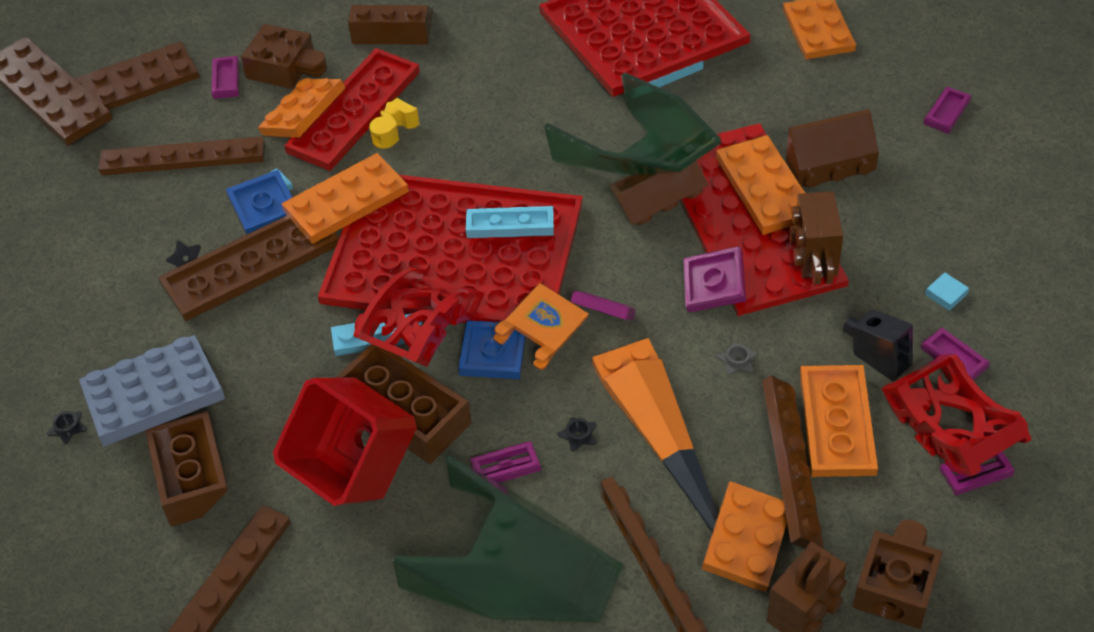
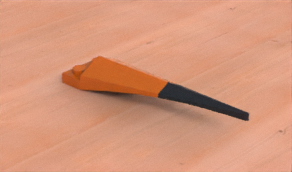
[592,338,718,532]

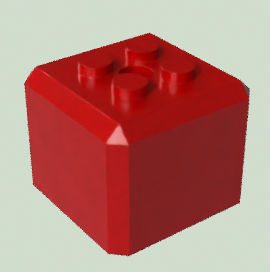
[273,377,417,506]

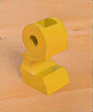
[369,98,420,149]

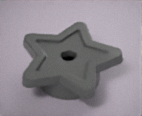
[717,343,757,374]

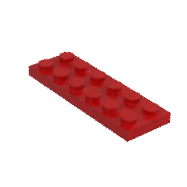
[284,48,420,171]

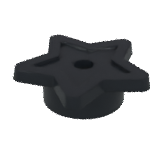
[166,240,201,268]
[46,411,87,444]
[557,417,597,451]

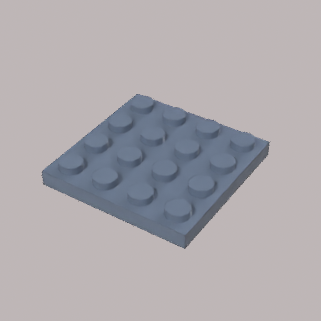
[79,335,225,447]

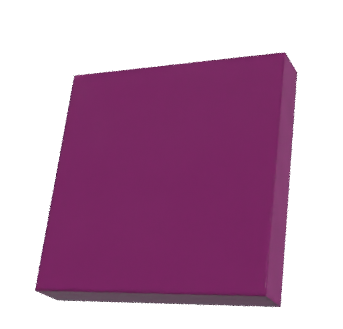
[683,246,746,312]

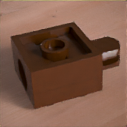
[241,23,327,89]
[789,191,844,285]
[853,520,943,630]
[766,541,847,632]

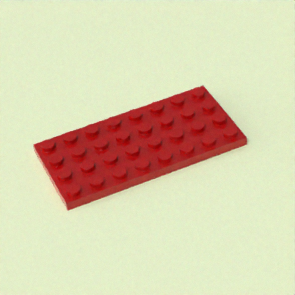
[657,123,849,316]

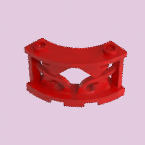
[353,267,484,367]
[881,354,1032,477]

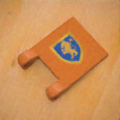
[493,283,589,370]

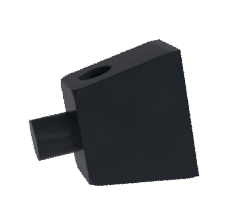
[843,310,913,382]

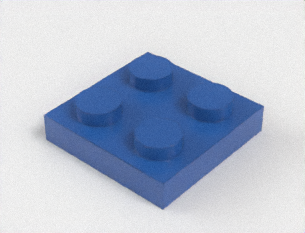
[226,170,293,235]
[459,321,526,379]

